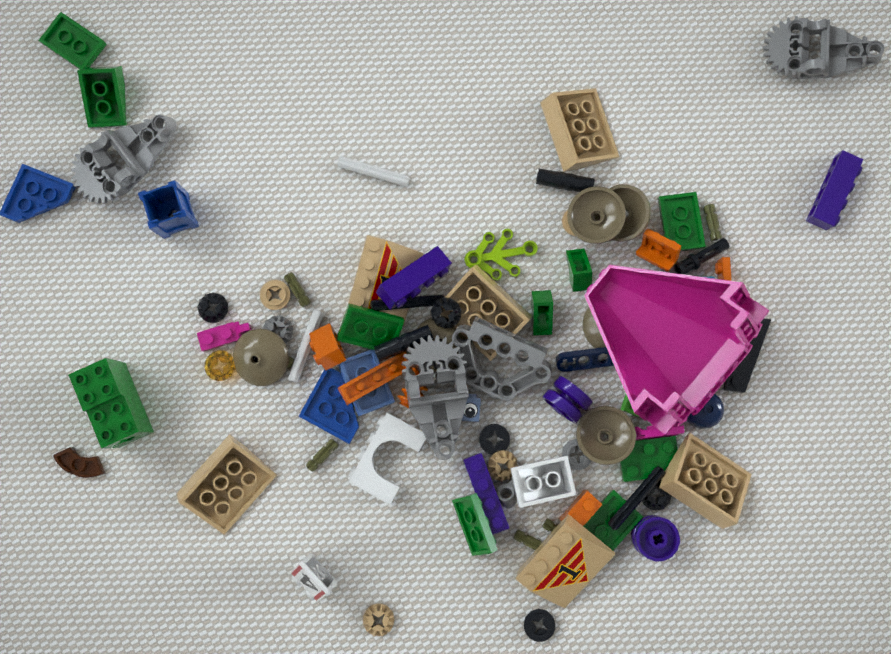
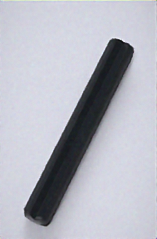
[370,294,444,311]
[608,466,666,531]

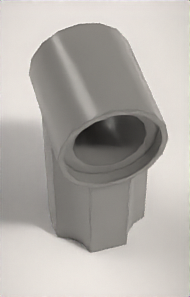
[497,479,517,508]

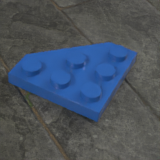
[0,164,76,223]
[299,368,359,444]

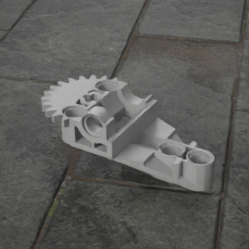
[763,16,884,79]
[71,114,177,204]
[402,335,469,460]

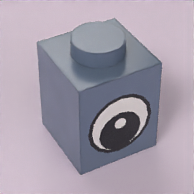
[462,394,481,422]

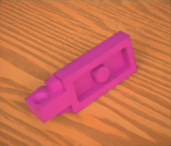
[197,321,252,352]
[635,425,685,440]

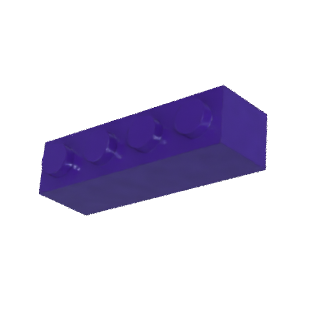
[806,150,864,231]
[376,246,452,310]
[463,453,509,535]

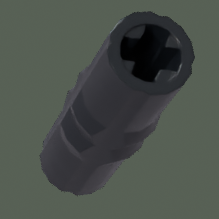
[536,168,595,192]
[374,325,434,362]

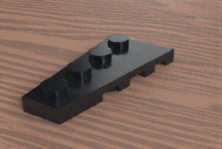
[724,318,771,393]

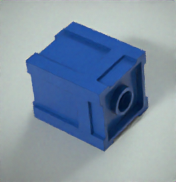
[138,180,199,239]

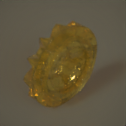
[204,350,235,381]

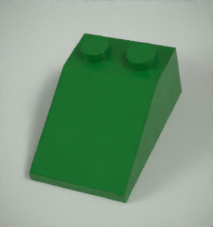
[77,66,126,128]

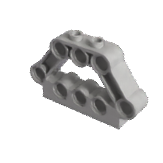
[452,317,552,401]

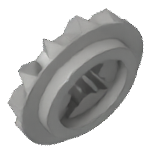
[262,315,293,344]
[562,439,592,470]

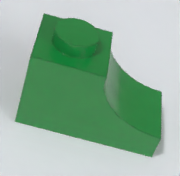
[566,248,593,292]
[531,290,553,336]

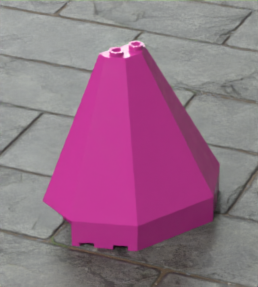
[584,265,769,435]

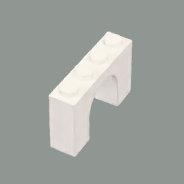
[348,413,426,505]

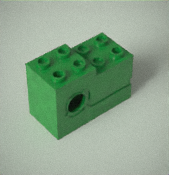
[68,358,154,449]

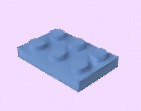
[338,349,395,417]

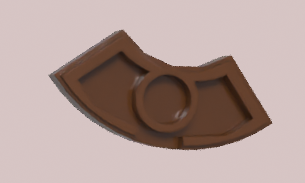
[53,447,106,478]

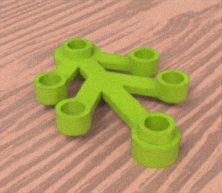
[464,229,538,281]

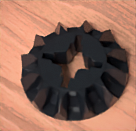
[197,292,228,323]
[431,298,462,329]
[479,424,510,455]
[642,480,672,511]
[523,608,555,642]

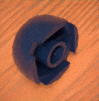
[687,394,724,429]

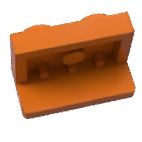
[636,229,681,272]

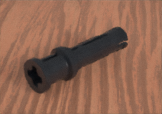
[674,238,730,275]

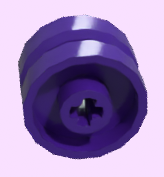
[542,376,593,424]
[631,515,680,562]

